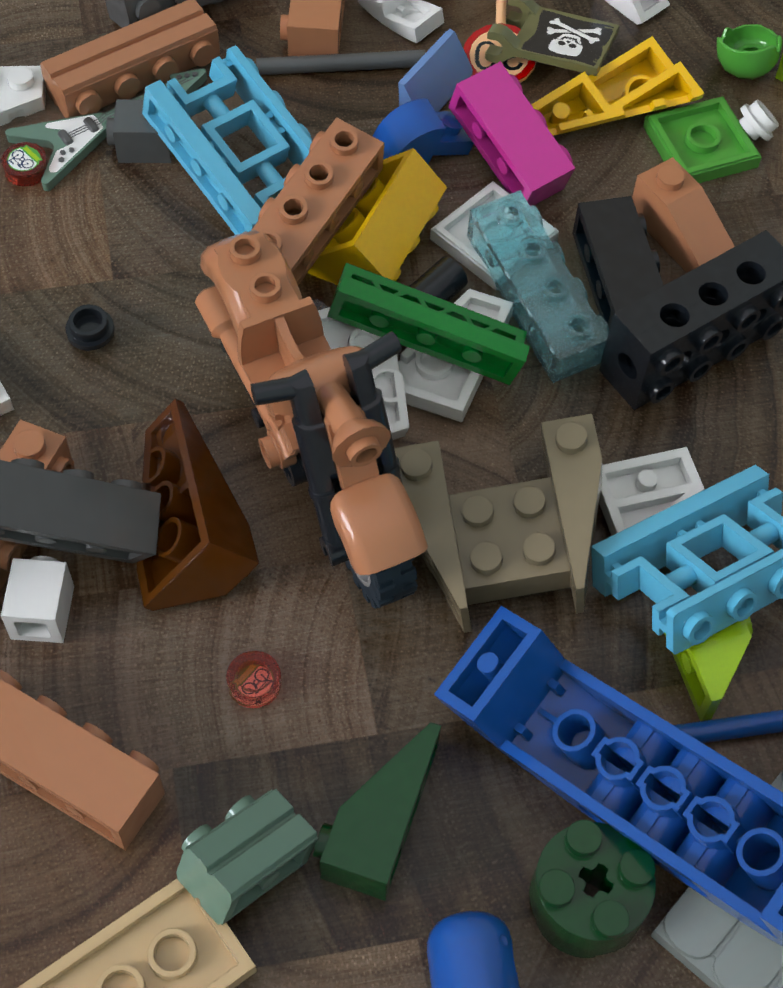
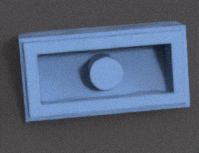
[398,29,473,112]

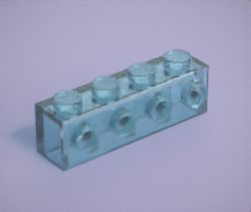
[467,190,609,383]

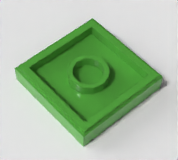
[643,96,762,183]

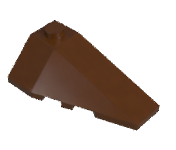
[137,398,259,611]

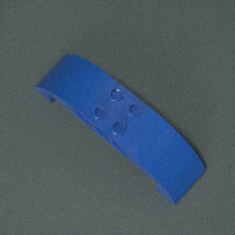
[434,606,783,946]

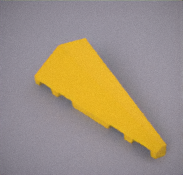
[531,36,704,136]

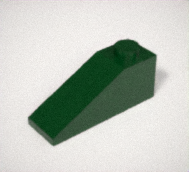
[313,722,441,901]

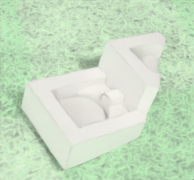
[358,0,444,43]

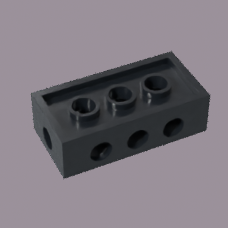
[599,230,783,411]

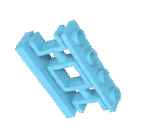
[142,45,312,235]
[591,465,783,655]

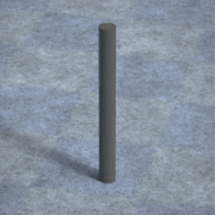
[256,50,425,75]

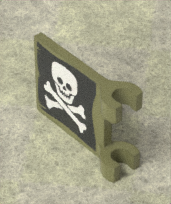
[485,0,620,76]

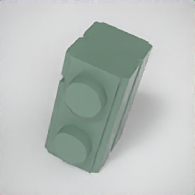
[176,789,318,925]

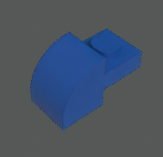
[373,98,474,164]

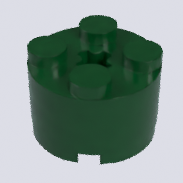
[529,820,656,958]

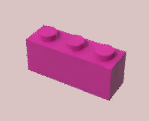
[448,61,575,208]

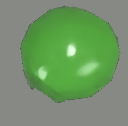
[716,24,782,80]

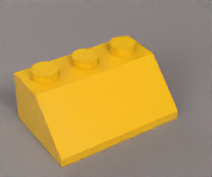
[308,148,447,285]

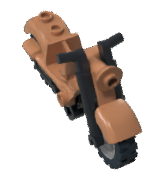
[195,230,428,609]

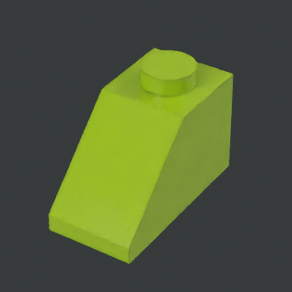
[664,616,753,721]

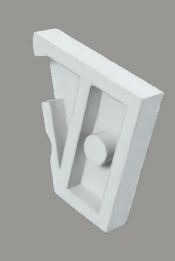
[599,447,704,536]

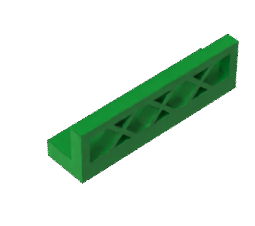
[327,263,530,385]

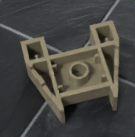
[395,414,602,633]

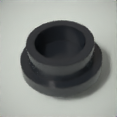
[65,304,115,351]

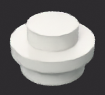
[739,99,779,141]

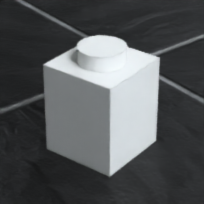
[1,556,74,643]

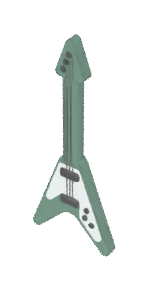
[5,68,207,191]

